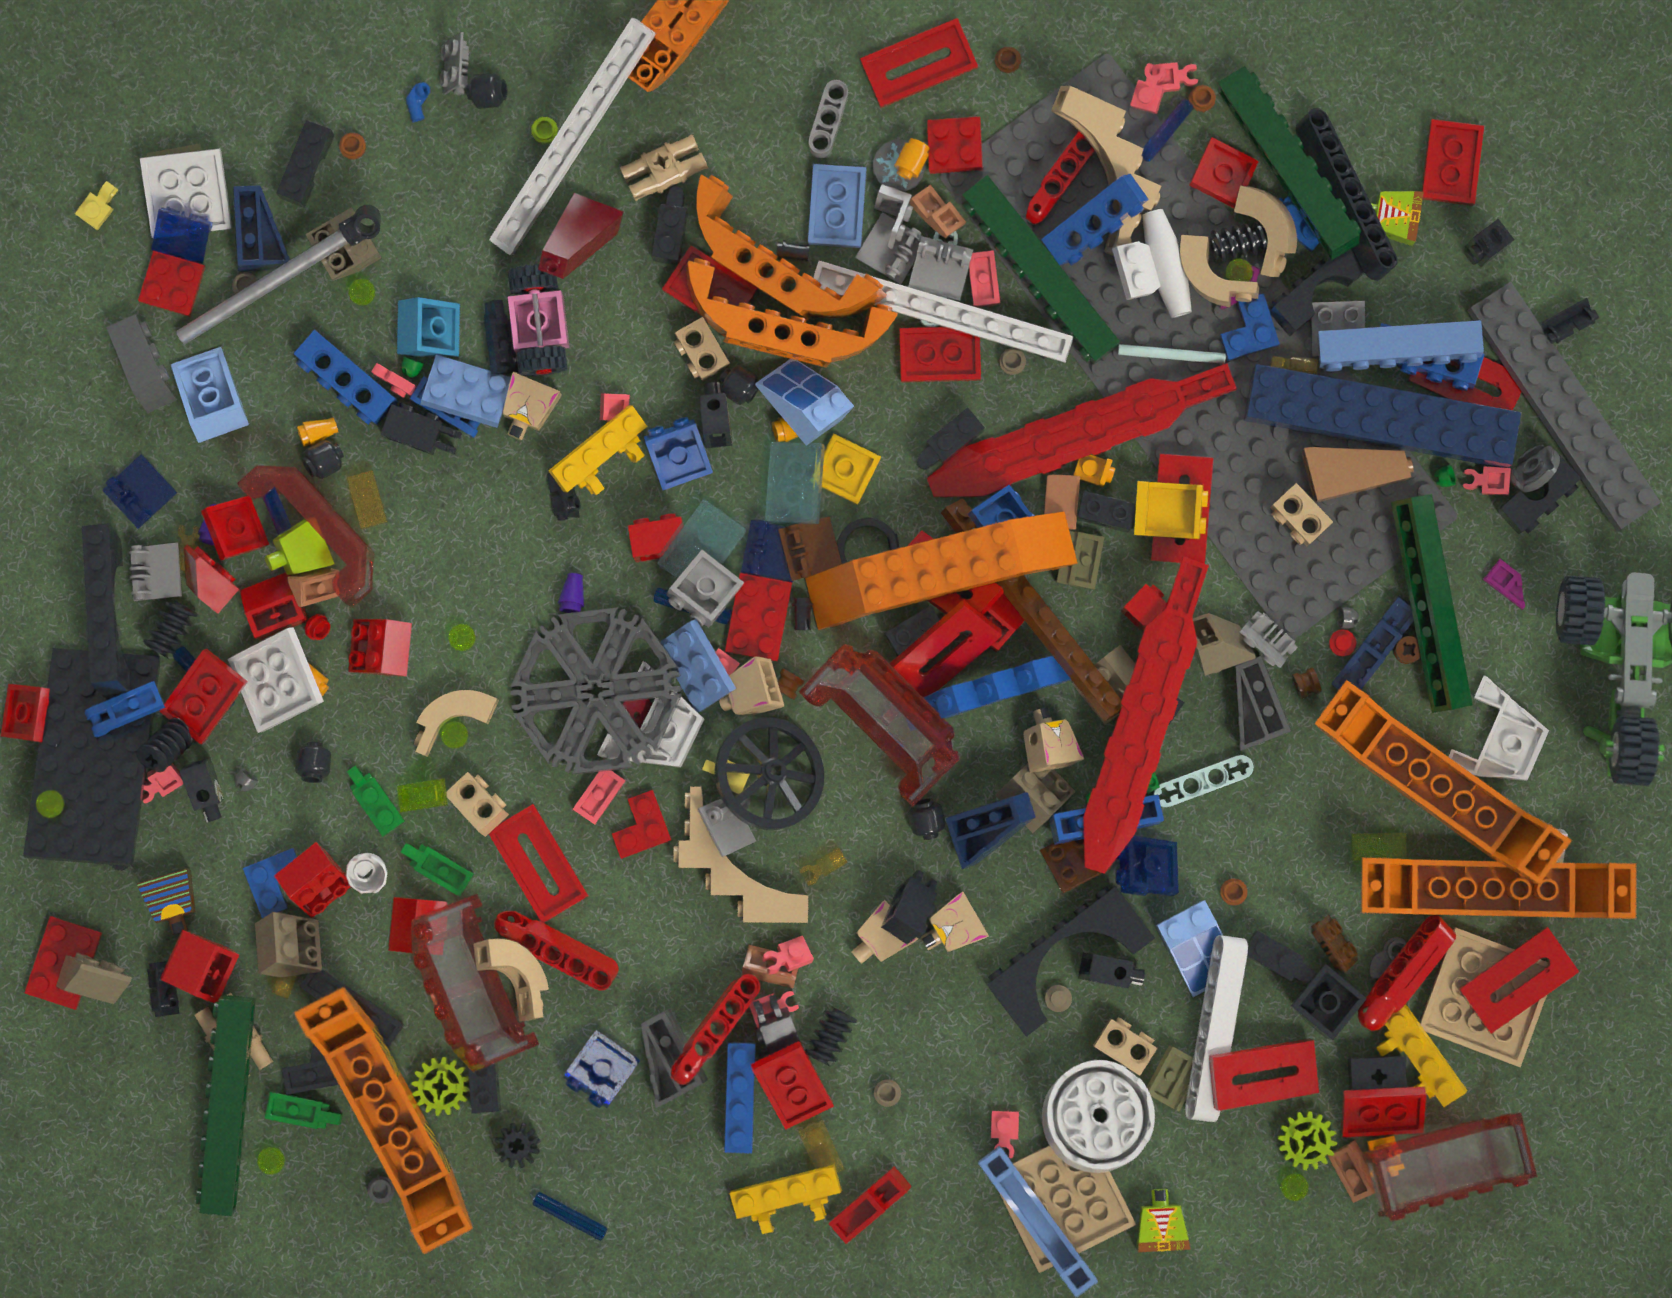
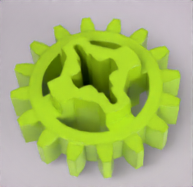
[412,1057,470,1116]
[1277,1111,1337,1170]

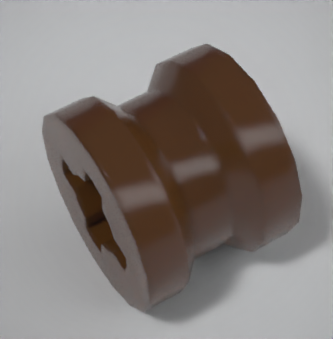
[1393,636,1421,664]
[1292,667,1322,699]
[777,668,805,700]

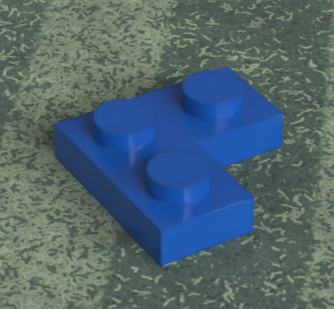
[1220,293,1280,361]
[243,848,297,918]

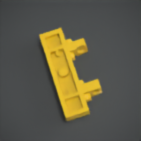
[548,405,648,495]
[1376,1004,1468,1107]
[730,1165,842,1234]

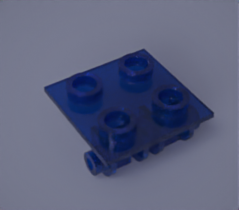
[151,206,213,264]
[102,454,177,529]
[741,520,794,582]

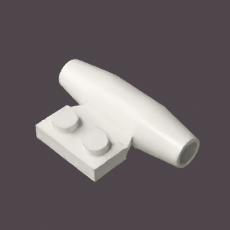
[1112,209,1192,318]

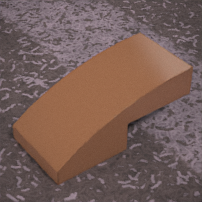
[909,185,966,238]

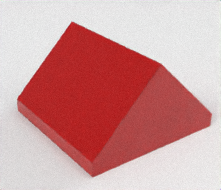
[388,897,447,955]

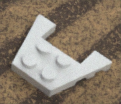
[597,661,704,767]
[1448,676,1549,781]

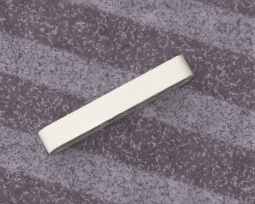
[1185,935,1248,1122]

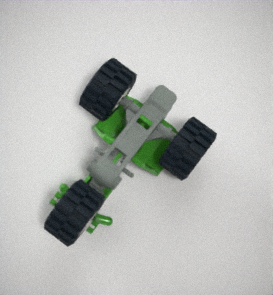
[1556,573,1672,786]

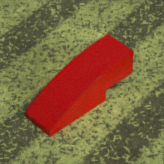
[828,1166,912,1244]

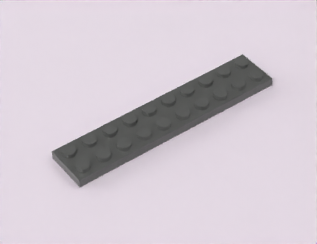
[1467,282,1661,532]

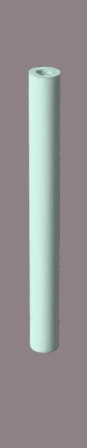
[1118,344,1226,364]

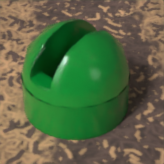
[401,356,424,378]
[1434,465,1456,487]

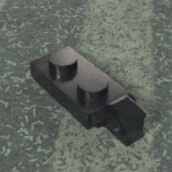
[484,300,518,374]

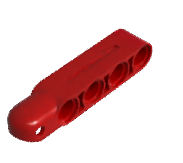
[1025,131,1096,224]
[494,911,619,990]
[1358,915,1456,1031]
[670,974,760,1085]

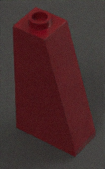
[538,193,624,279]

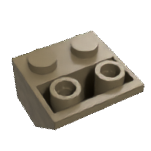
[305,207,382,281]
[1193,613,1256,676]
[1072,645,1136,725]
[996,763,1075,833]
[255,912,322,977]
[56,953,132,1004]

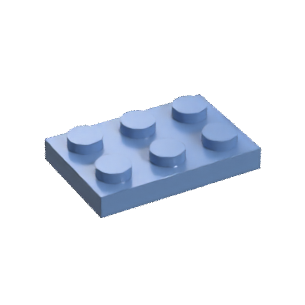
[808,164,866,248]
[420,355,511,428]
[661,619,736,713]

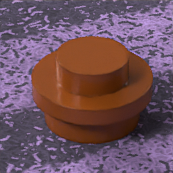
[1189,85,1216,112]
[339,133,366,160]
[1220,878,1247,905]

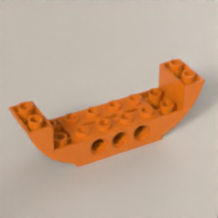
[628,0,730,92]
[696,174,887,320]
[686,258,898,368]

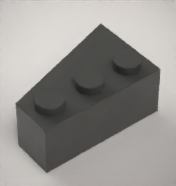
[106,314,177,413]
[1236,656,1292,751]
[641,1008,708,1108]

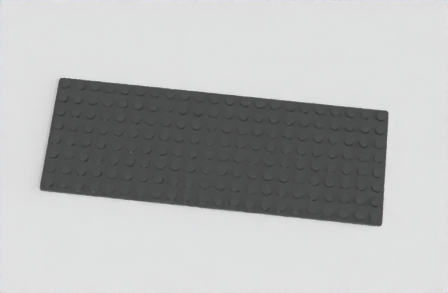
[940,54,1457,640]

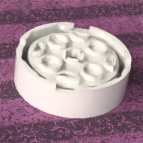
[1042,1060,1155,1173]

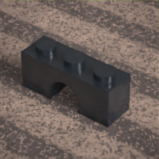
[276,120,335,208]
[1497,455,1581,535]

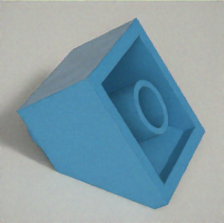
[397,297,460,357]

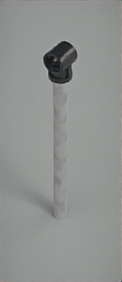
[176,205,381,344]

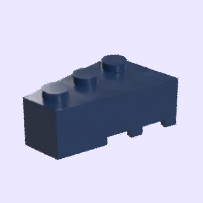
[233,185,290,271]
[945,792,1036,870]

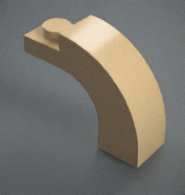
[1234,186,1297,277]
[1180,235,1259,307]
[414,690,499,757]
[474,939,549,1022]

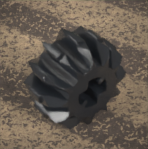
[495,1123,541,1168]

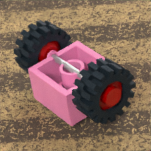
[508,264,569,376]

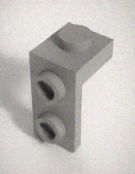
[874,185,913,249]

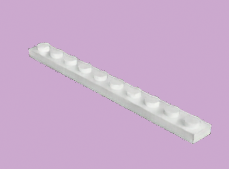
[489,18,656,255]
[814,261,1073,363]

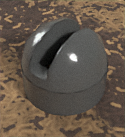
[1338,607,1359,629]
[234,768,258,792]

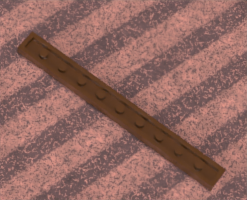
[941,499,1122,722]

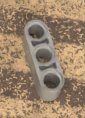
[809,80,848,158]

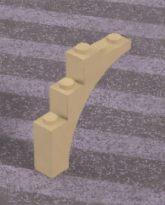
[1051,86,1161,256]
[674,787,808,923]

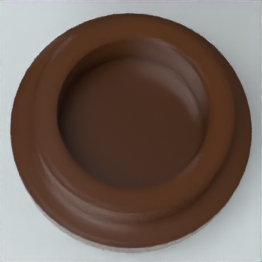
[995,47,1021,73]

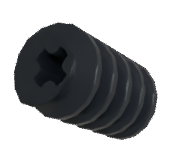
[1210,221,1267,264]
[142,599,198,659]
[136,718,192,772]
[805,1006,857,1067]

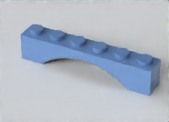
[978,1146,1098,1297]

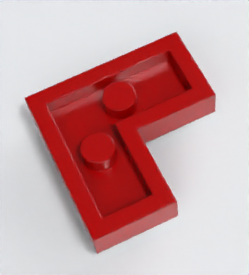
[612,790,671,859]

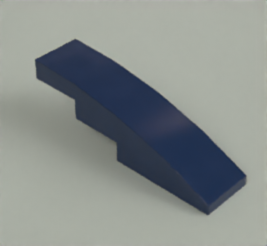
[1331,596,1414,690]

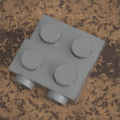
[667,550,744,628]

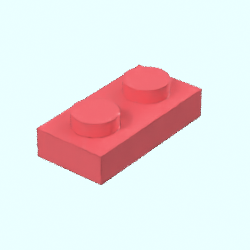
[969,250,1000,307]
[573,771,626,825]

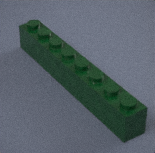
[1218,66,1361,260]
[961,175,1120,365]
[1391,494,1473,713]
[196,995,256,1217]

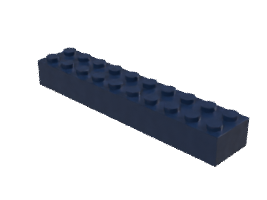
[1244,364,1521,468]

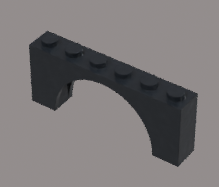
[82,523,131,698]
[986,886,1155,1037]

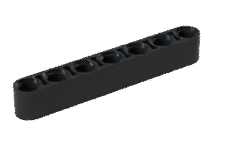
[1295,108,1398,281]

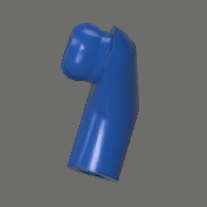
[406,82,430,122]

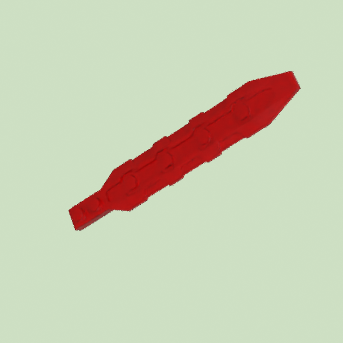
[927,363,1237,497]
[1083,557,1209,874]

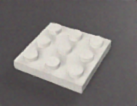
[140,148,232,238]
[228,627,324,733]

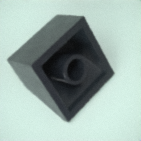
[1291,964,1367,1040]

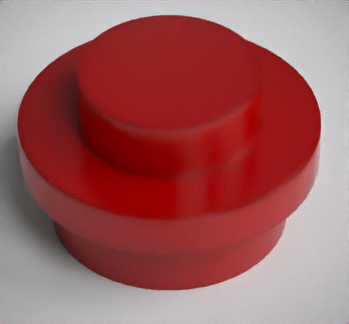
[305,614,330,640]
[1329,630,1356,656]

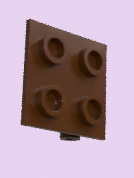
[778,516,842,581]
[1040,839,1111,893]
[1311,915,1358,972]

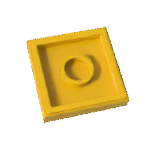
[810,433,881,505]

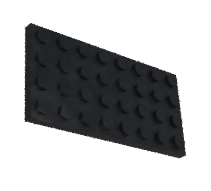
[23,648,161,867]

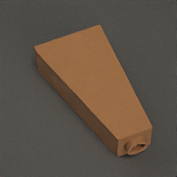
[1301,447,1414,503]

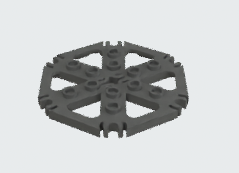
[510,607,682,775]

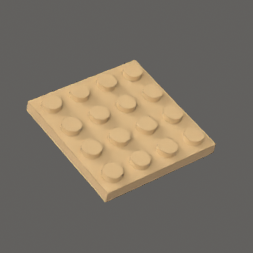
[1419,928,1549,1067]
[999,1145,1136,1273]

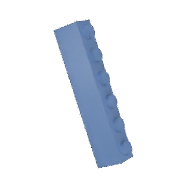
[1317,320,1484,372]

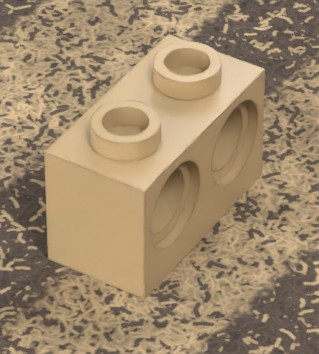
[674,317,730,382]
[1270,483,1333,546]
[444,772,509,837]
[1093,1017,1157,1075]

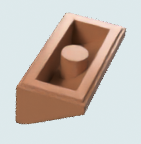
[1044,475,1080,530]
[288,568,340,607]
[741,945,798,988]
[1327,1140,1381,1203]

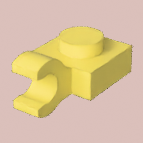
[75,181,118,230]
[702,759,750,794]

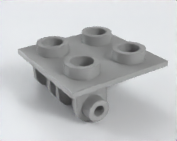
[440,32,469,95]
[855,212,922,285]
[908,236,973,301]
[1310,301,1365,356]
[128,543,182,601]
[1240,611,1298,668]
[698,798,756,857]

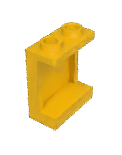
[1134,481,1208,539]

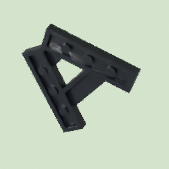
[282,969,404,1095]

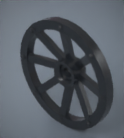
[715,717,824,830]

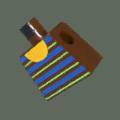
[137,869,196,935]

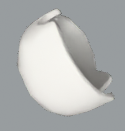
[346,853,388,894]

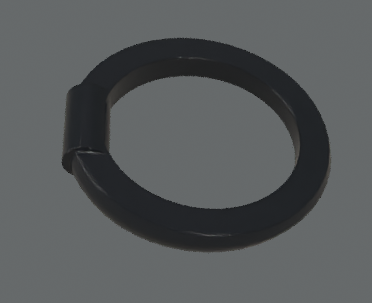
[837,518,900,564]

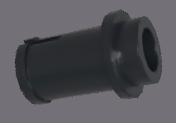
[776,240,809,261]
[792,598,813,630]

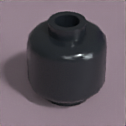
[466,73,508,109]
[719,365,759,405]
[302,440,344,479]
[295,741,331,783]
[908,798,946,840]

